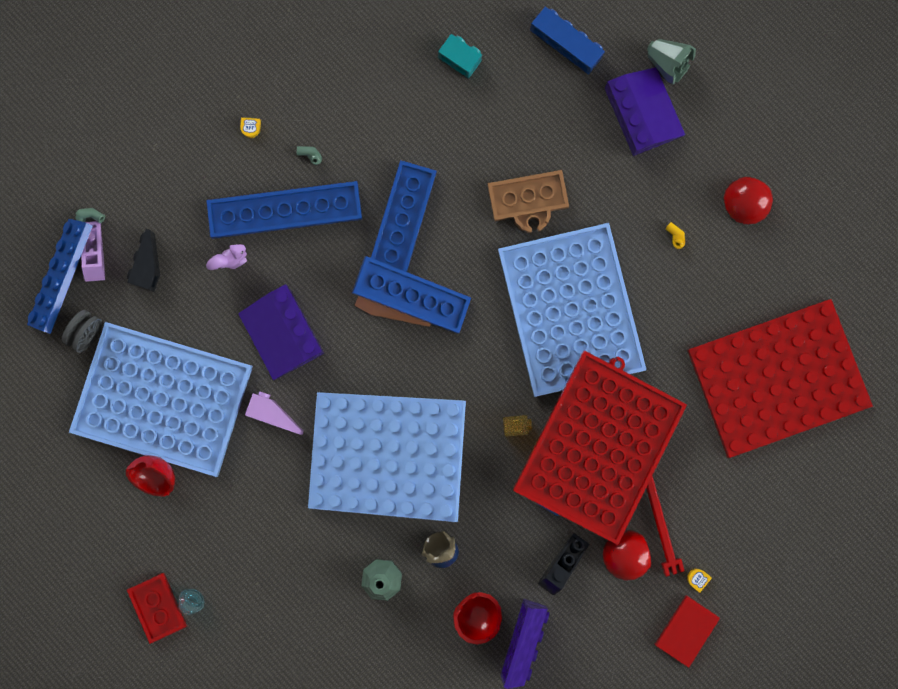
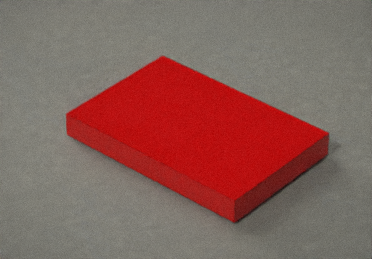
[127,573,187,644]
[655,595,720,668]

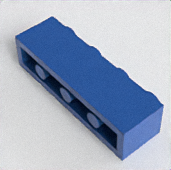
[530,6,605,75]

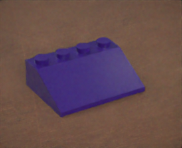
[604,67,685,156]
[238,284,324,381]
[501,599,550,689]

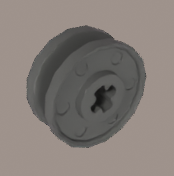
[62,310,102,353]

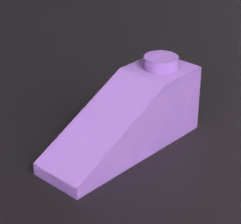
[81,221,105,282]
[245,391,304,435]

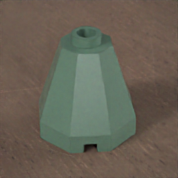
[647,39,696,85]
[361,559,402,601]

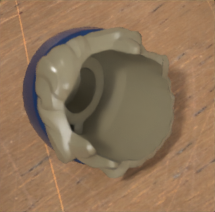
[422,531,459,568]

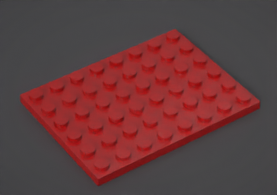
[687,299,873,458]
[513,350,687,545]

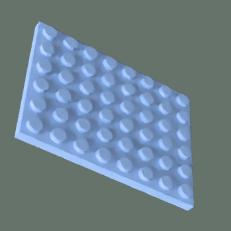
[498,223,646,397]
[69,322,253,477]
[308,392,466,522]

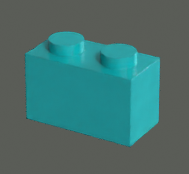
[438,34,482,79]

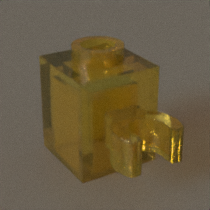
[503,415,532,437]

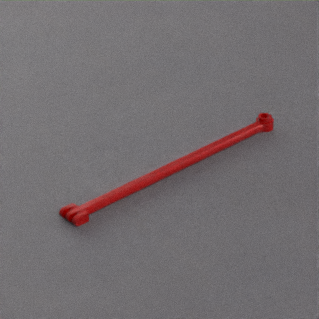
[608,357,685,577]

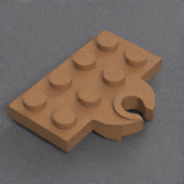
[487,170,569,233]

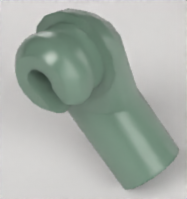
[297,146,322,165]
[75,208,105,223]

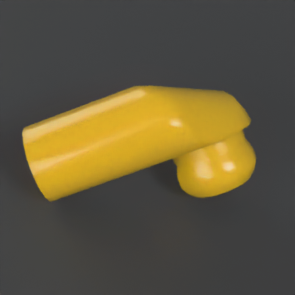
[665,222,685,249]

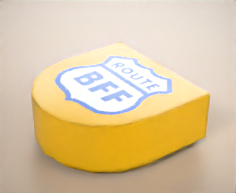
[240,117,261,138]
[687,569,712,593]

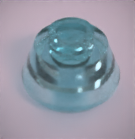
[178,589,205,615]

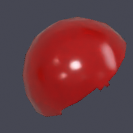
[723,177,773,224]
[126,455,175,497]
[603,530,651,580]
[453,592,502,645]

